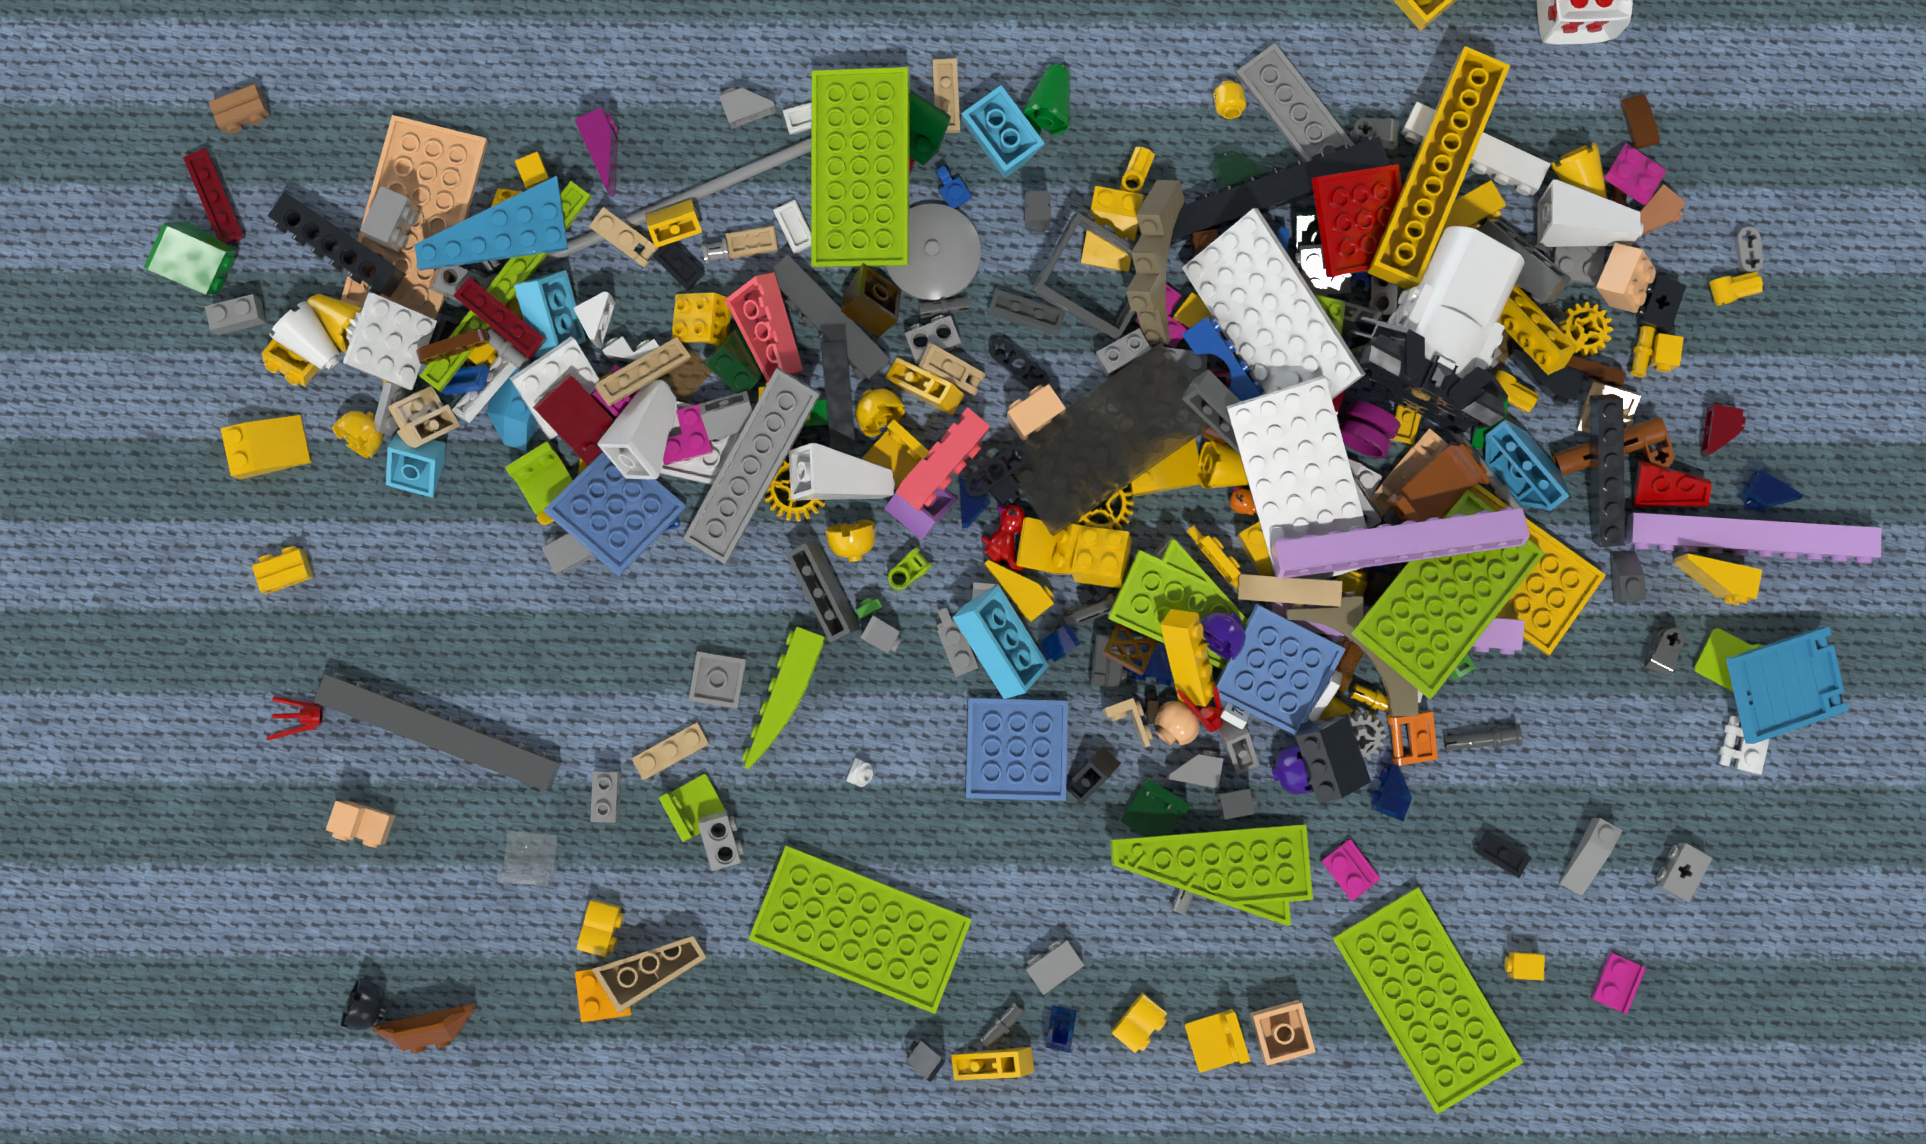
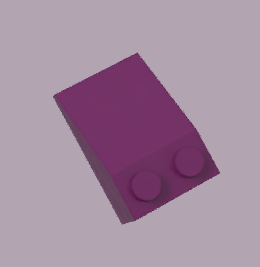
[574,107,619,197]

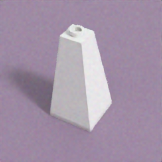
[1537,179,1644,247]
[597,380,676,479]
[789,443,895,500]

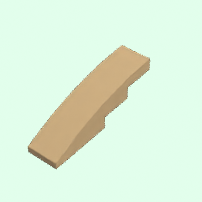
[1238,574,1342,607]

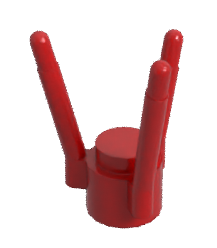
[1177,685,1223,732]
[266,697,323,740]

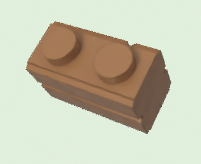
[208,84,270,134]

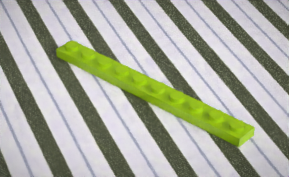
[419,181,592,392]

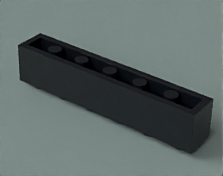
[1590,394,1625,548]

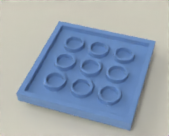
[544,452,686,576]
[1212,604,1346,735]
[966,698,1068,801]

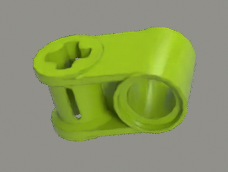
[888,547,934,592]

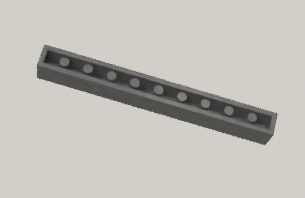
[314,672,561,791]

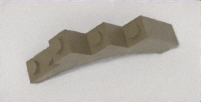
[1126,180,1185,345]
[1285,591,1419,717]

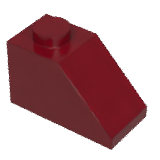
[1701,404,1746,457]

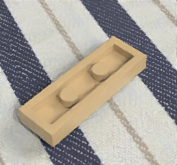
[933,58,960,133]
[631,722,710,780]

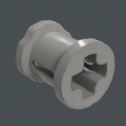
[702,238,730,265]

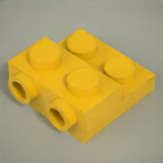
[262,339,319,387]

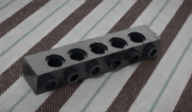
[268,192,406,298]

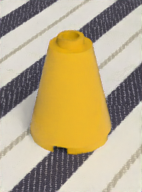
[1550,142,1607,199]
[307,294,363,353]
[1198,439,1249,489]

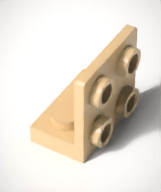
[1102,698,1153,748]

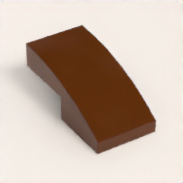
[1620,94,1660,149]

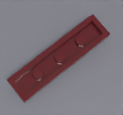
[183,148,245,245]
[453,277,546,359]

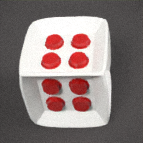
[1537,0,1633,44]

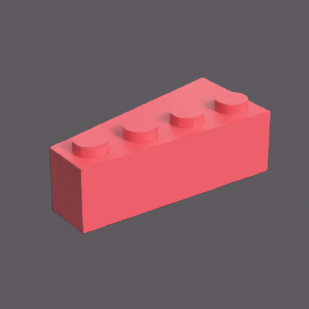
[725,272,803,383]
[896,407,990,511]

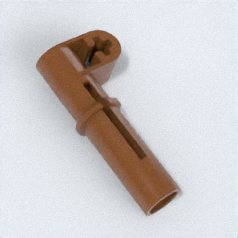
[1552,416,1674,476]

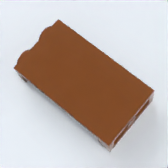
[1387,442,1491,523]

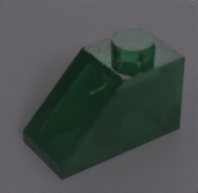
[1210,152,1268,190]

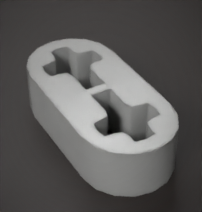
[1735,227,1764,274]

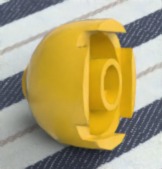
[855,389,905,437]
[332,411,383,458]
[825,520,876,562]

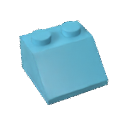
[386,430,446,498]

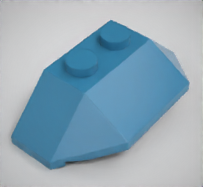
[487,356,542,452]
[1485,419,1570,511]

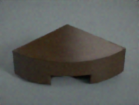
[1146,690,1158,723]

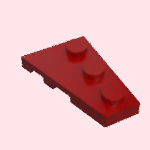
[1632,460,1712,507]

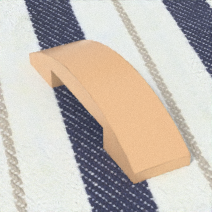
[1370,428,1448,517]

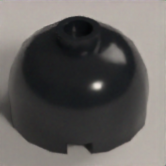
[340,978,387,1031]

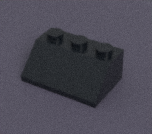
[1296,714,1371,803]

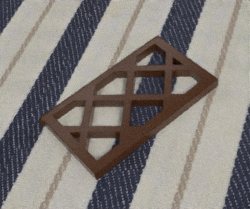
[1102,623,1158,675]

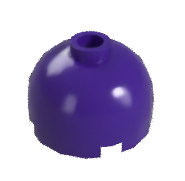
[1200,612,1246,661]
[1272,744,1314,794]

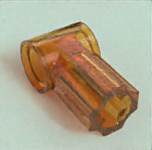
[1335,641,1364,694]

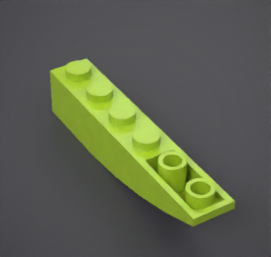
[742,627,826,769]

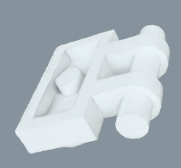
[1719,716,1770,775]

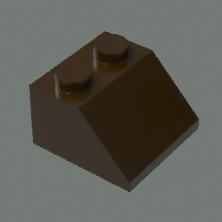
[841,263,901,337]

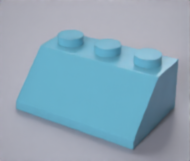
[962,85,1045,179]
[514,270,586,357]

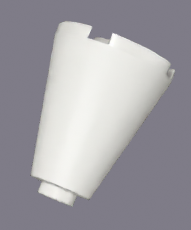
[269,301,340,370]

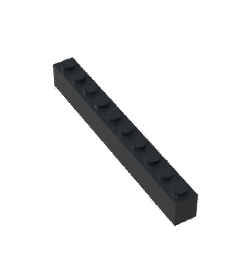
[1170,136,1389,246]

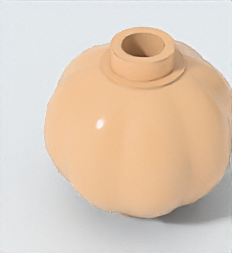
[1155,701,1200,745]

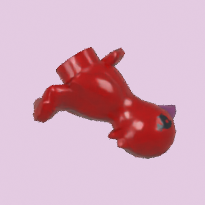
[981,505,1026,571]

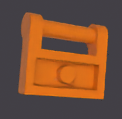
[1387,709,1438,766]

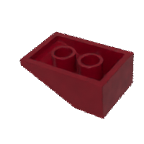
[533,373,615,465]

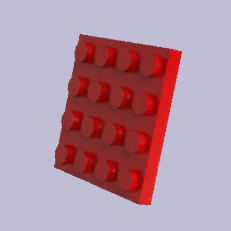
[1312,164,1402,277]

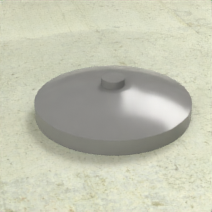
[886,204,981,301]

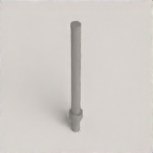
[1446,429,1522,509]

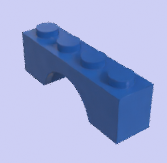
[1182,316,1265,402]

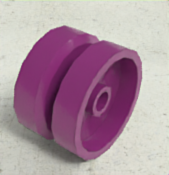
[1340,401,1401,459]

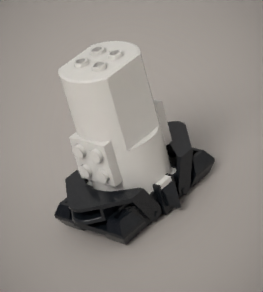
[1347,226,1524,434]

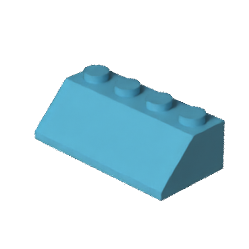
[953,585,1049,699]

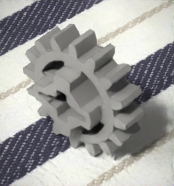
[1346,710,1386,761]

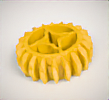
[765,459,825,522]
[1067,471,1134,531]

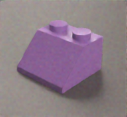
[884,489,958,540]

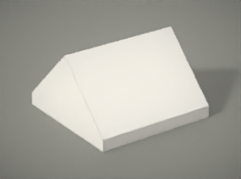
[573,292,616,349]

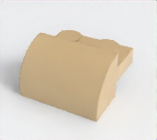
[388,386,460,448]

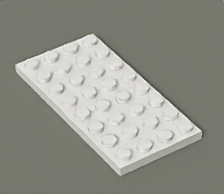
[1182,208,1365,399]
[1226,376,1367,580]

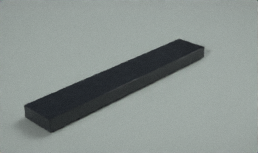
[821,340,856,457]

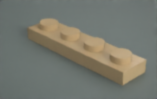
[595,337,691,407]

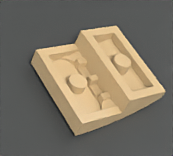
[1577,379,1641,433]

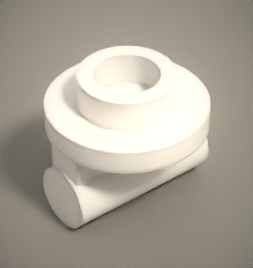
[846,758,873,787]

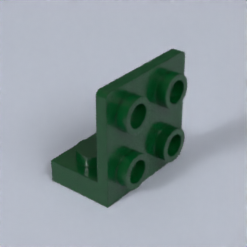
[909,91,951,166]
[1120,778,1191,837]

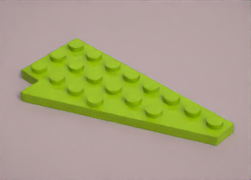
[1108,538,1248,669]
[1110,824,1313,926]

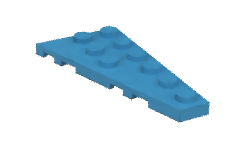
[415,176,568,271]

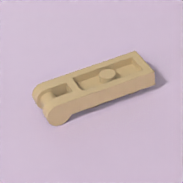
[589,207,659,268]
[919,344,986,397]

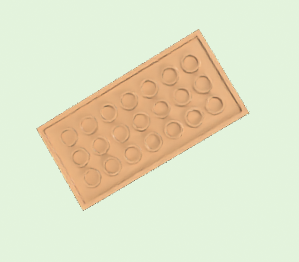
[341,115,488,320]

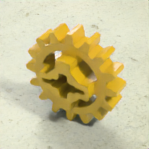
[1558,302,1613,357]

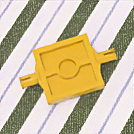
[1186,525,1241,591]

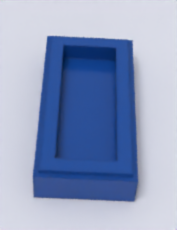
[442,365,490,395]

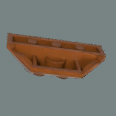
[372,1003,477,1054]

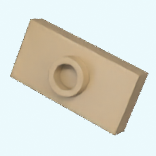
[726,226,778,259]

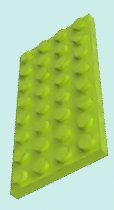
[811,67,910,268]
[1351,490,1545,699]
[748,845,972,1014]
[1332,887,1523,1114]

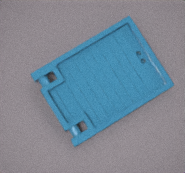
[1726,626,1849,744]

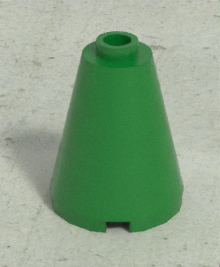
[1022,64,1070,135]

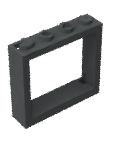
[1030,212,1137,340]

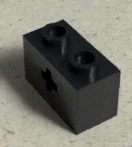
[1636,275,1687,334]

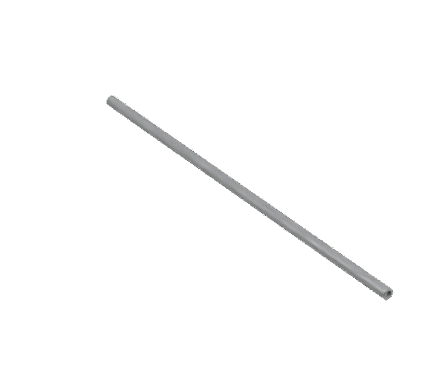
[486,138,811,285]

